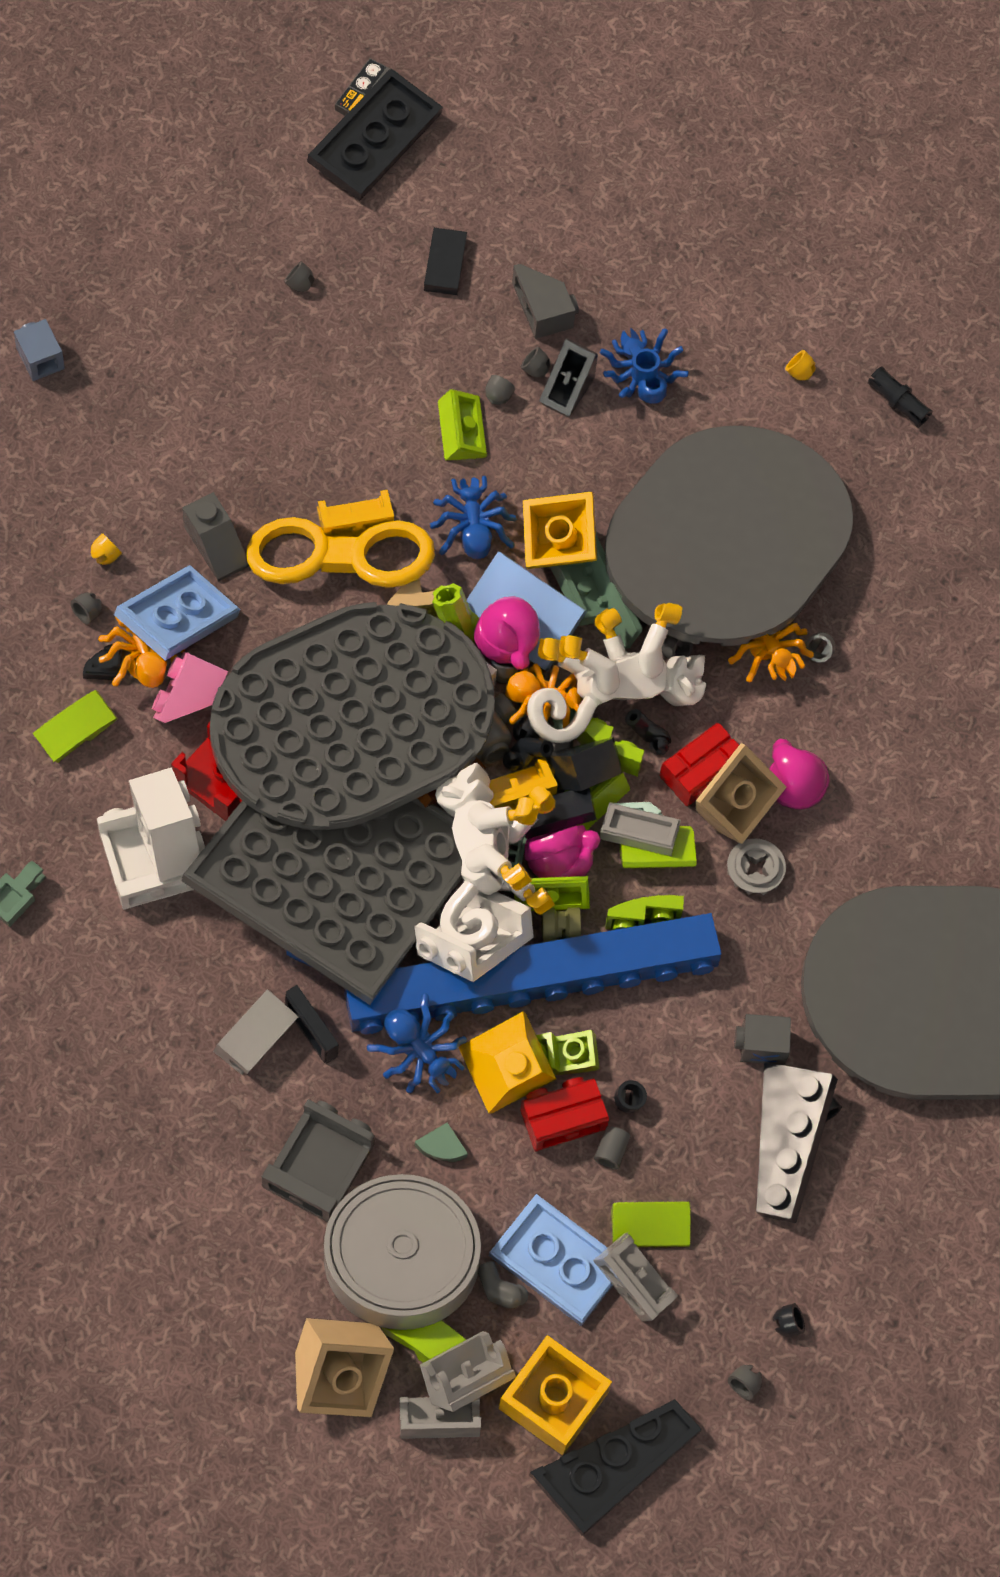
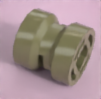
[541,908,581,943]

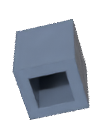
[13,319,65,381]

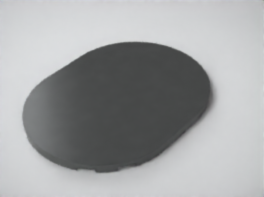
[605,426,853,646]
[210,602,495,830]
[801,886,1000,1100]

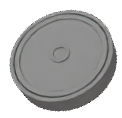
[324,1174,481,1330]

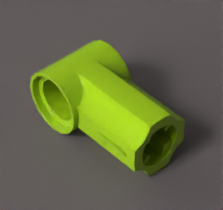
[432,583,479,644]

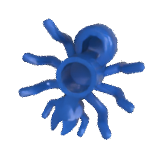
[600,328,689,404]
[430,476,517,559]
[367,993,467,1094]

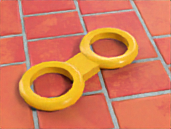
[246,517,435,588]

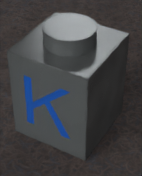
[734,1014,791,1065]

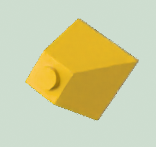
[523,492,597,569]
[459,1011,556,1114]

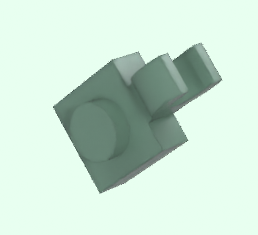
[0,861,46,927]

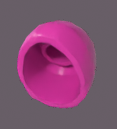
[474,596,540,670]
[769,739,829,810]
[524,825,601,878]

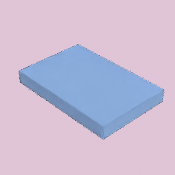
[467,551,587,671]
[114,565,240,661]
[489,1194,613,1326]

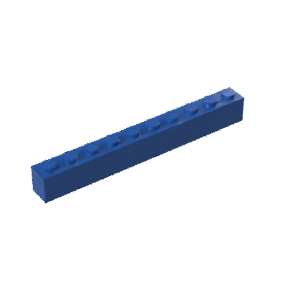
[344,913,722,1034]

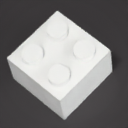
[129,767,205,882]

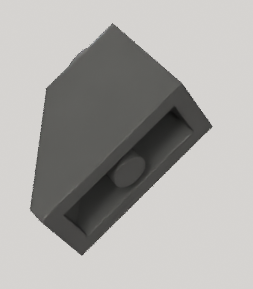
[512,264,579,339]
[182,492,249,582]

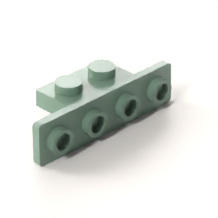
[550,533,642,649]

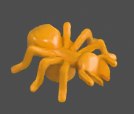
[98,617,185,688]
[728,623,814,683]
[505,663,583,728]

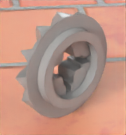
[727,838,786,896]

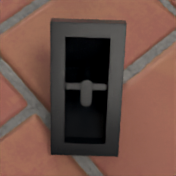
[539,338,598,416]
[545,737,623,791]

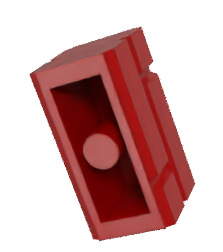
[659,723,739,807]
[520,1077,609,1152]

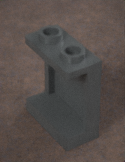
[261,1099,375,1222]

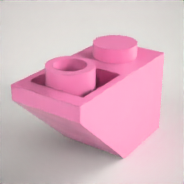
[152,652,228,723]

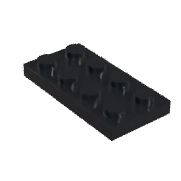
[307,68,443,201]

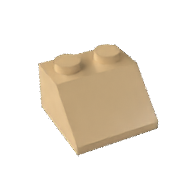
[696,743,786,844]
[295,1318,394,1417]

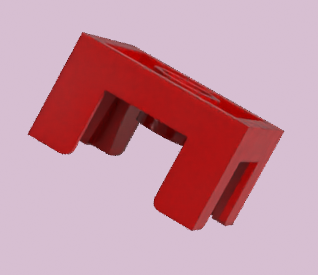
[171,722,242,821]

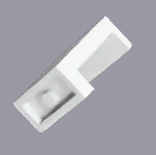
[97,807,194,910]
[415,891,533,982]

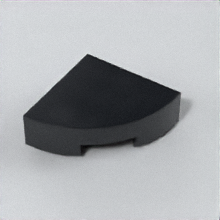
[83,644,123,680]

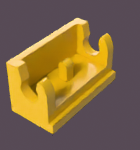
[317,490,394,537]
[489,758,558,810]

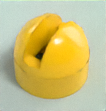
[785,350,816,380]
[91,534,122,565]

